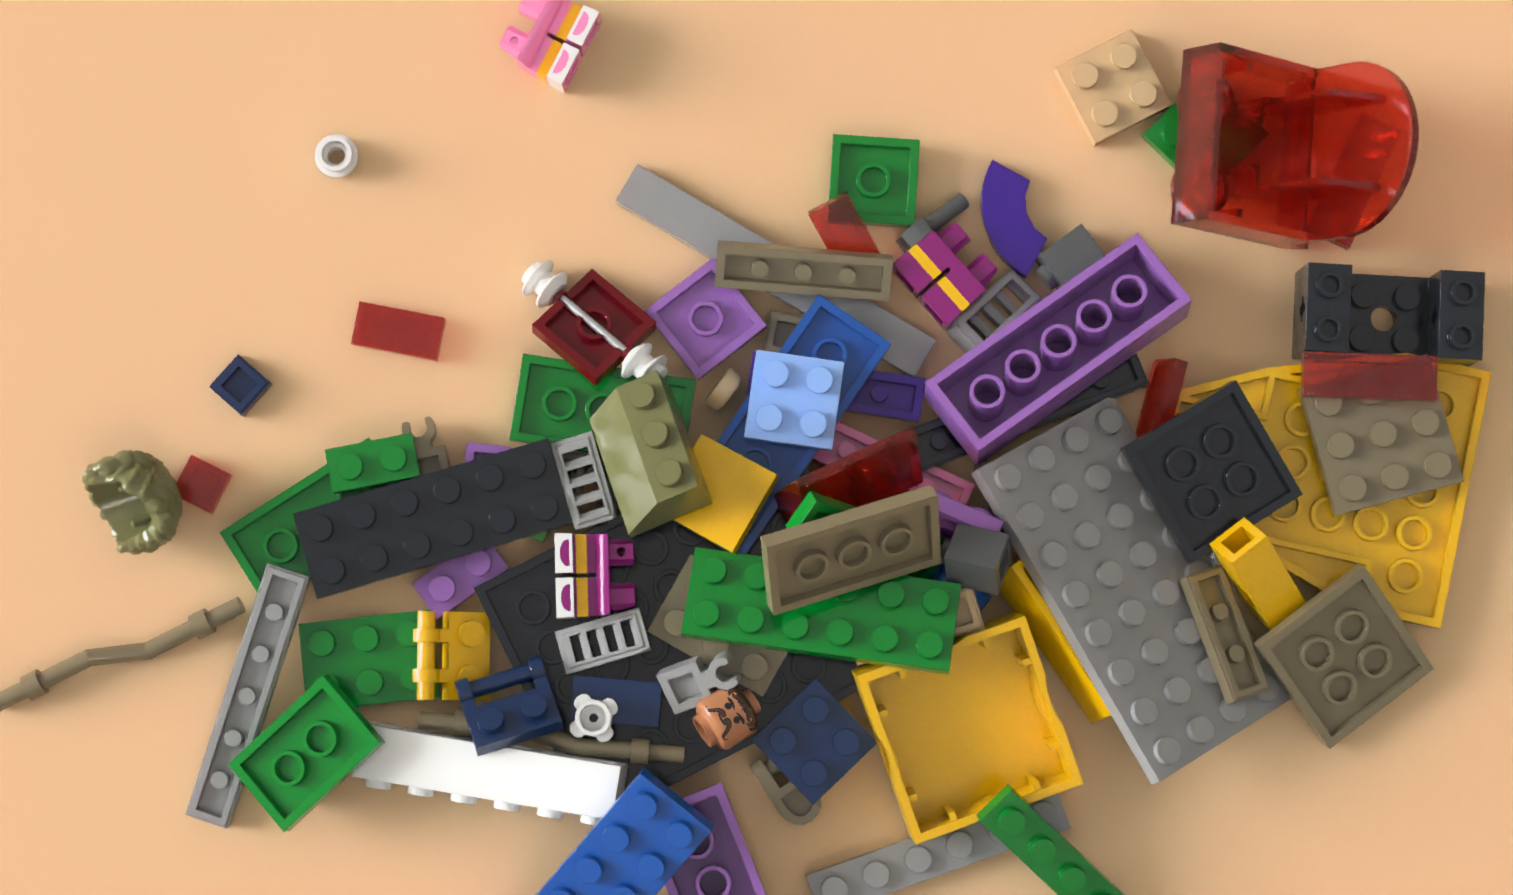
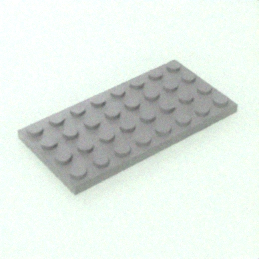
[971,397,1291,785]

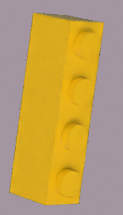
[1000,558,1111,724]

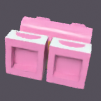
[500,0,602,94]

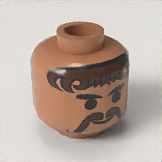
[692,686,761,750]

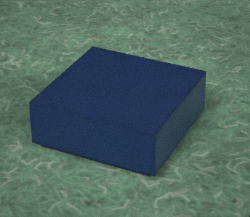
[209,354,273,417]

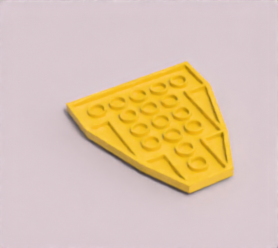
[1166,353,1492,629]

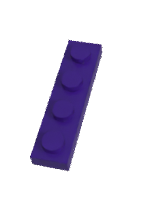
[746,352,926,423]

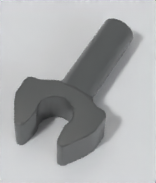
[895,193,969,253]

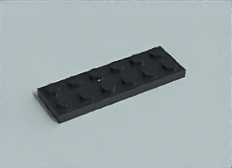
[293,438,573,599]

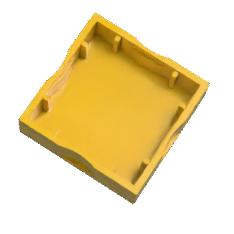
[851,611,1083,845]

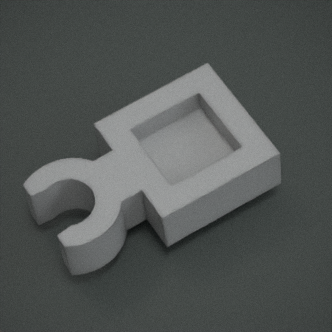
[656,651,742,715]

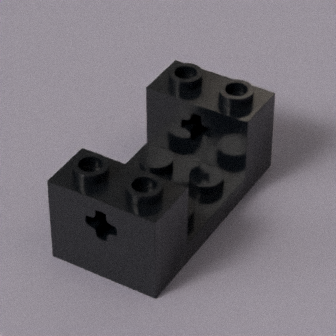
[1292,262,1485,367]

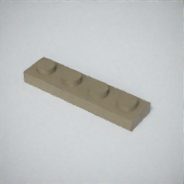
[714,240,893,302]

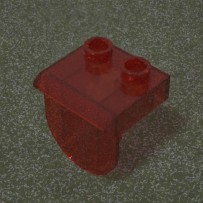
[1170,42,1419,249]

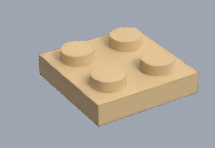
[1054,29,1172,147]

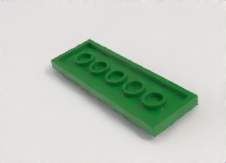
[681,547,961,675]

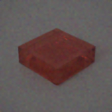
[176,455,233,514]

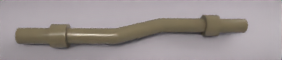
[0,597,246,711]
[418,710,685,765]

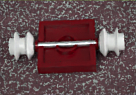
[522,260,668,386]

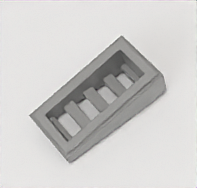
[947,268,1042,353]
[550,430,619,530]
[555,607,652,675]

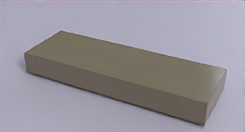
[1179,565,1270,705]

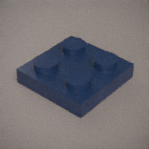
[752,679,877,805]

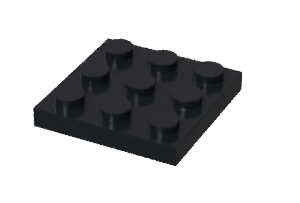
[1120,380,1303,563]

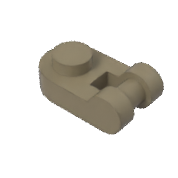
[750,758,821,824]

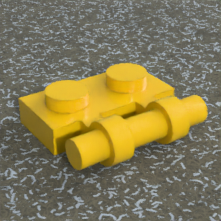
[412,611,490,700]

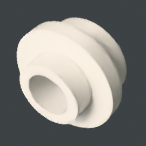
[314,134,359,178]

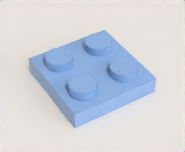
[744,350,844,451]

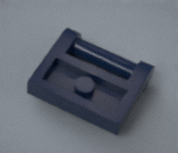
[454,655,564,756]

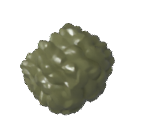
[82,450,183,555]

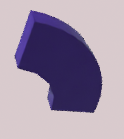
[980,160,1047,278]

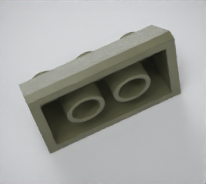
[589,370,712,537]

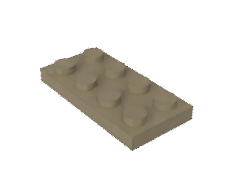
[760,485,941,616]

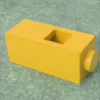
[1209,517,1306,630]

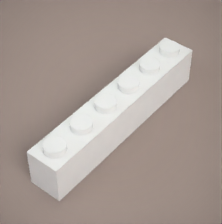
[352,721,628,825]

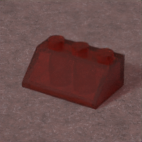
[773,426,923,523]

